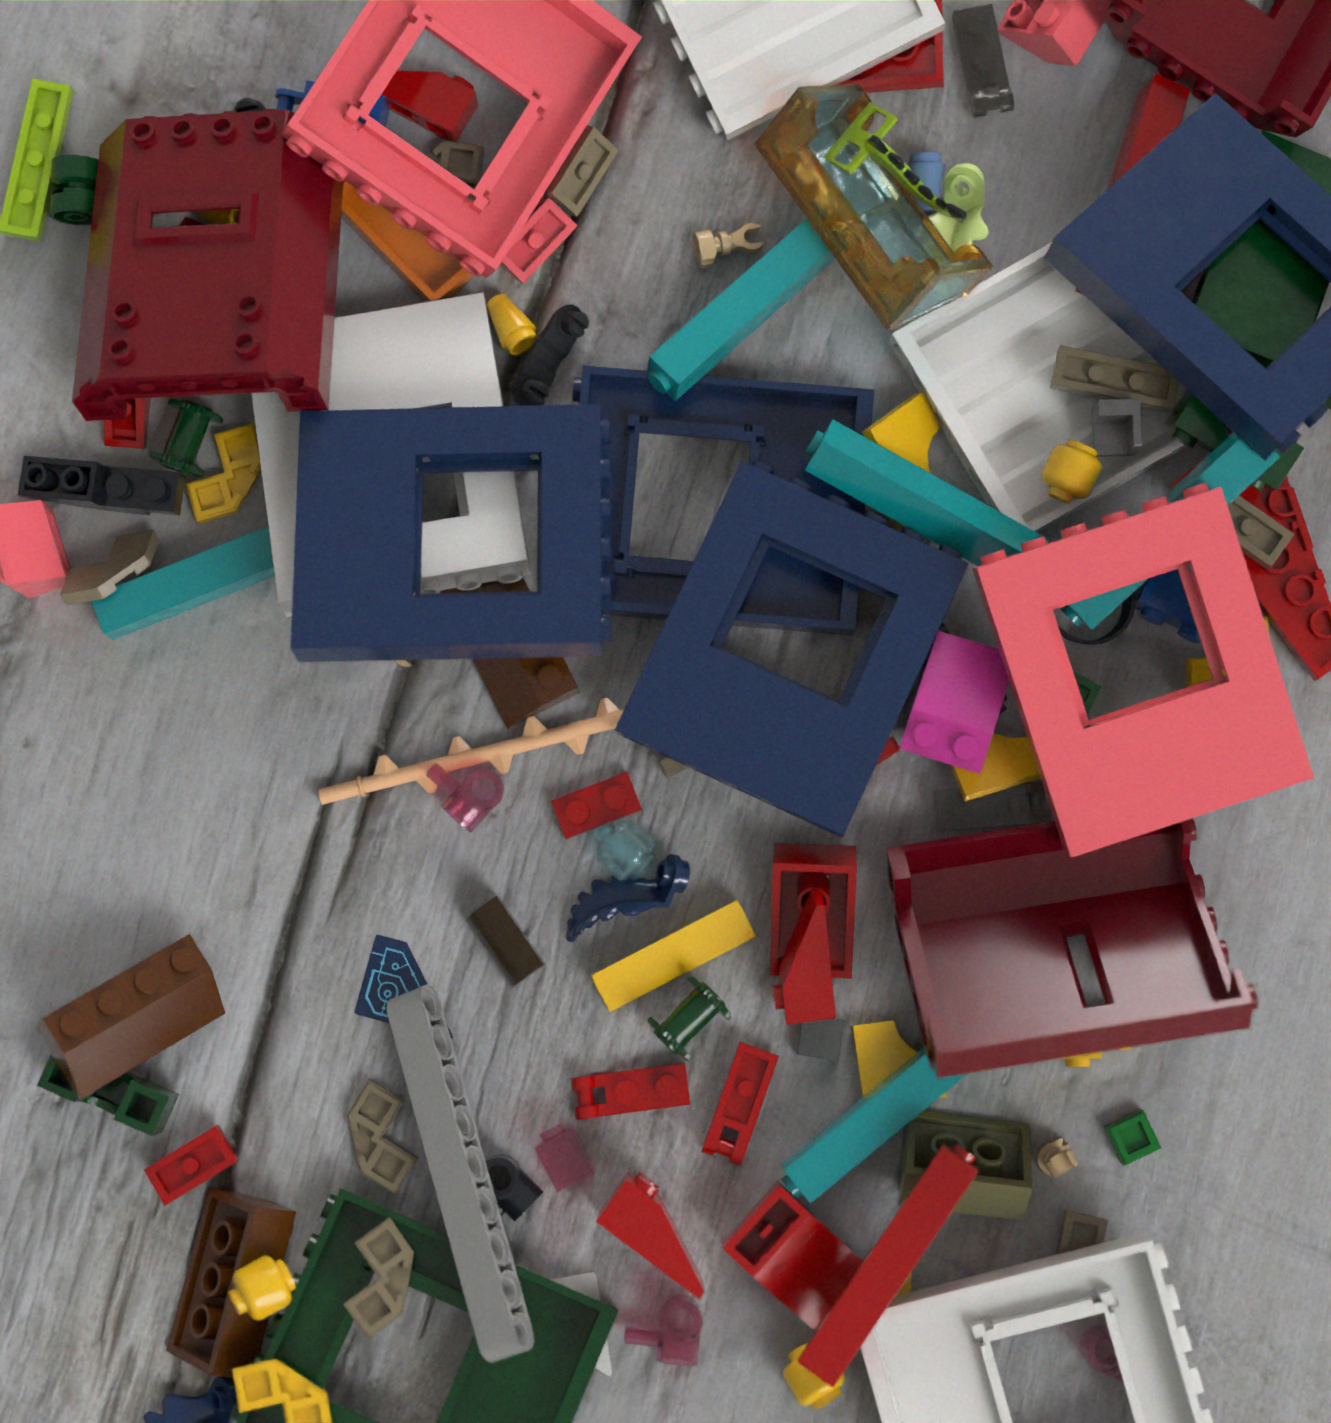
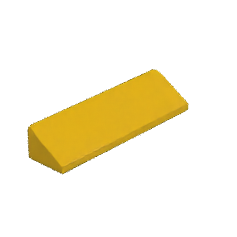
[591,900,756,1012]

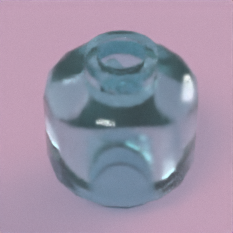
[595,820,657,881]

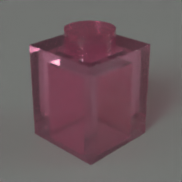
[534,1123,596,1193]

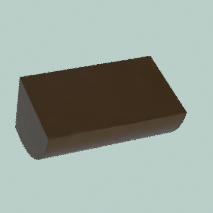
[466,896,546,988]

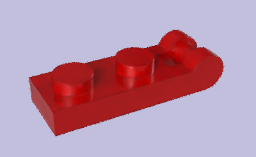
[701,1041,779,1166]
[570,1062,691,1120]

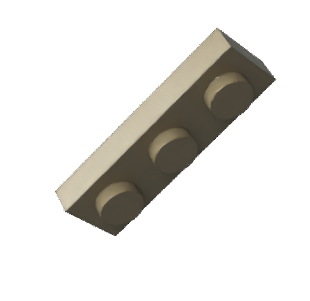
[1050,345,1179,413]

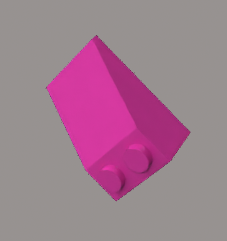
[899,631,1009,774]

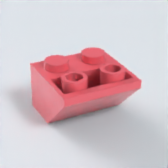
[996,0,1105,66]
[0,500,71,598]

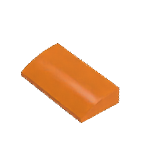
[341,180,474,302]

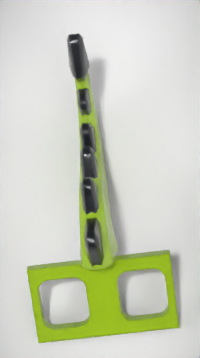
[823,102,967,223]

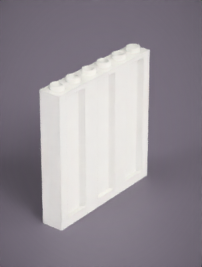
[653,0,945,141]
[889,242,1187,533]

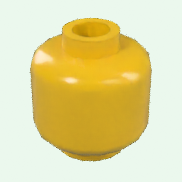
[1041,439,1102,504]
[228,1255,296,1321]
[783,1342,845,1411]

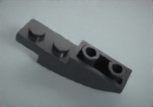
[17,456,186,515]

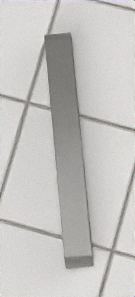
[387,985,534,1363]

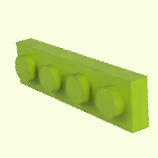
[0,78,75,242]

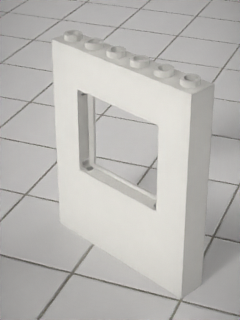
[251,292,531,617]
[861,1232,1213,1423]

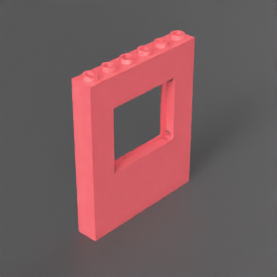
[281,0,642,278]
[972,482,1314,858]

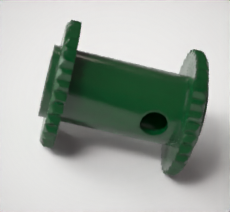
[149,398,223,476]
[647,976,731,1061]

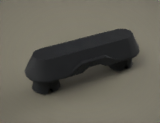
[511,304,589,406]

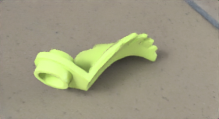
[916,163,989,305]

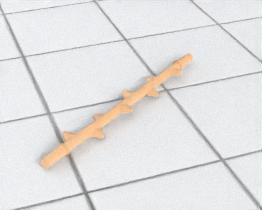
[318,698,624,805]

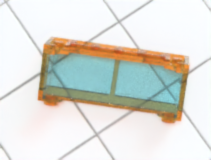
[754,84,993,330]

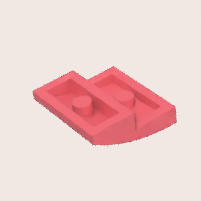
[500,196,577,284]

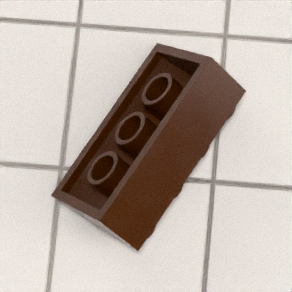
[440,577,580,729]
[36,934,225,1100]
[166,1186,296,1377]

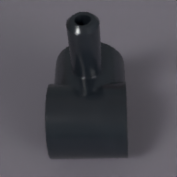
[485,1154,544,1222]

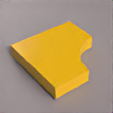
[862,391,941,474]
[949,732,1040,802]
[852,1020,947,1099]

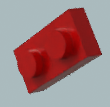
[551,772,642,840]
[144,1125,240,1206]

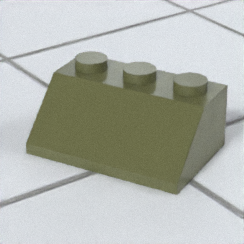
[898,1111,1033,1221]

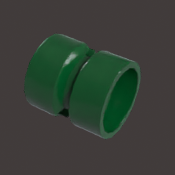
[49,155,98,226]

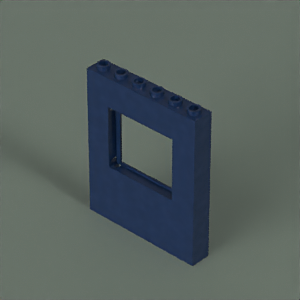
[1044,93,1331,461]
[573,365,874,636]
[290,404,611,662]
[615,461,969,838]

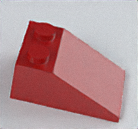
[770,843,857,979]
[596,1172,705,1299]

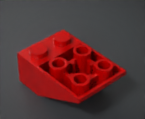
[721,1180,863,1330]

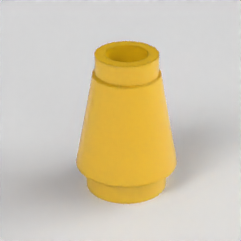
[486,293,537,355]

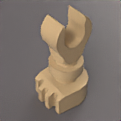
[693,223,764,269]
[1035,1137,1078,1178]

